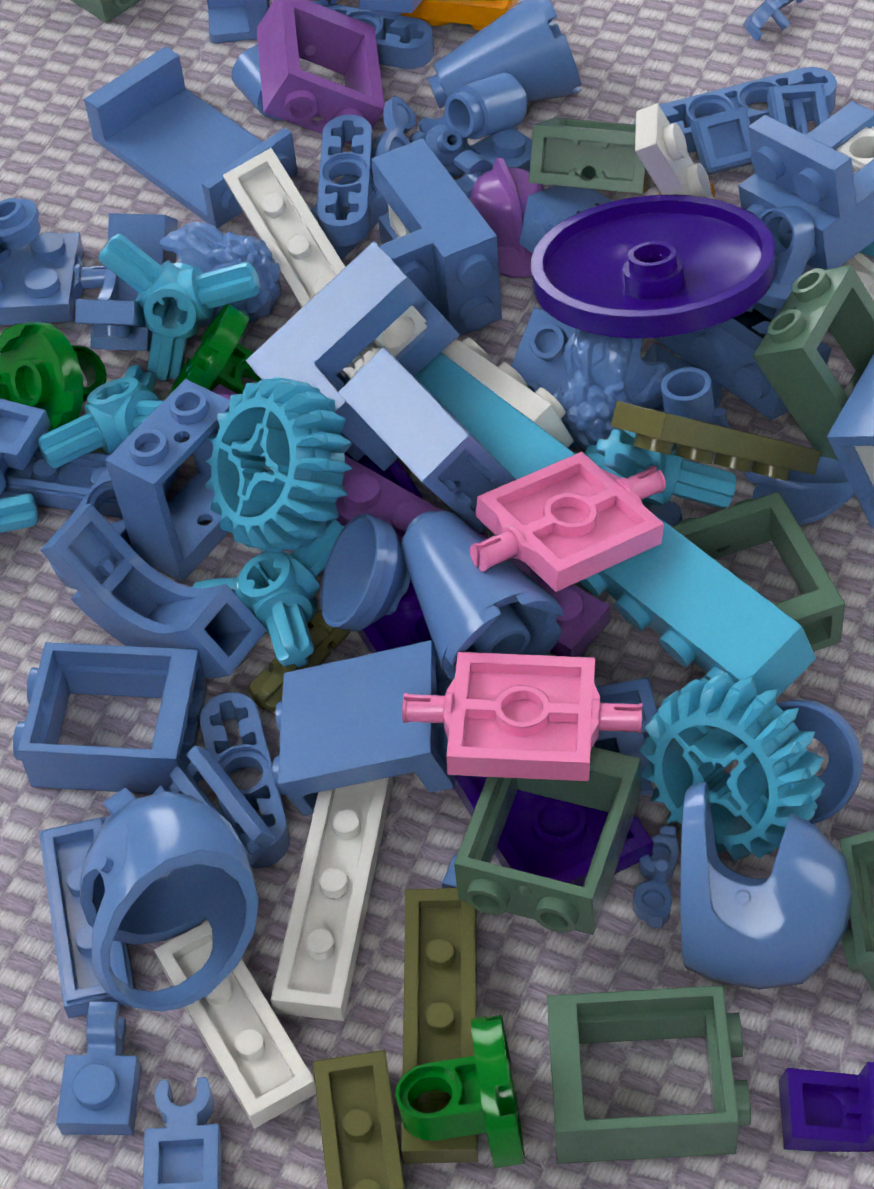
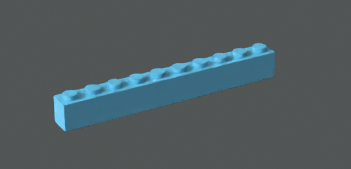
[415,352,816,698]

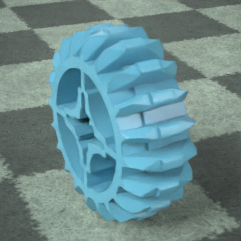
[204,377,353,553]
[639,673,825,861]

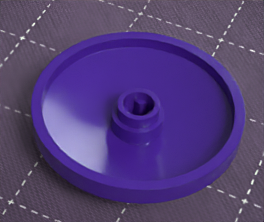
[531,195,776,338]

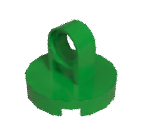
[167,304,261,397]
[0,321,107,432]
[395,1015,525,1169]

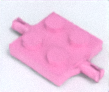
[470,452,666,592]
[402,652,642,781]

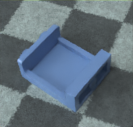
[272,640,455,816]

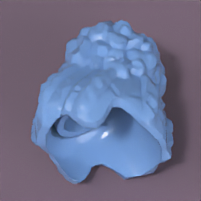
[159,222,281,327]
[553,329,673,451]

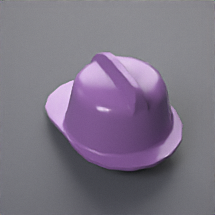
[468,157,544,278]

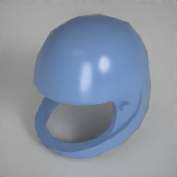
[680,782,853,990]
[80,791,259,1012]

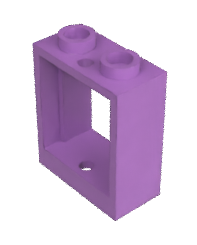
[257,0,385,145]

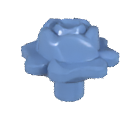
[409,115,470,176]

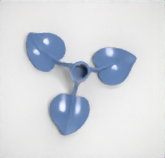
[642,343,855,526]

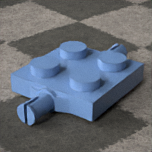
[0,232,106,325]

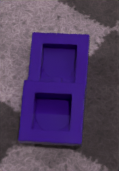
[779,1062,874,1152]

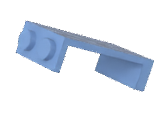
[84,46,298,229]

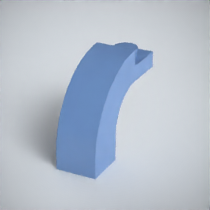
[75,213,178,351]
[40,503,267,678]

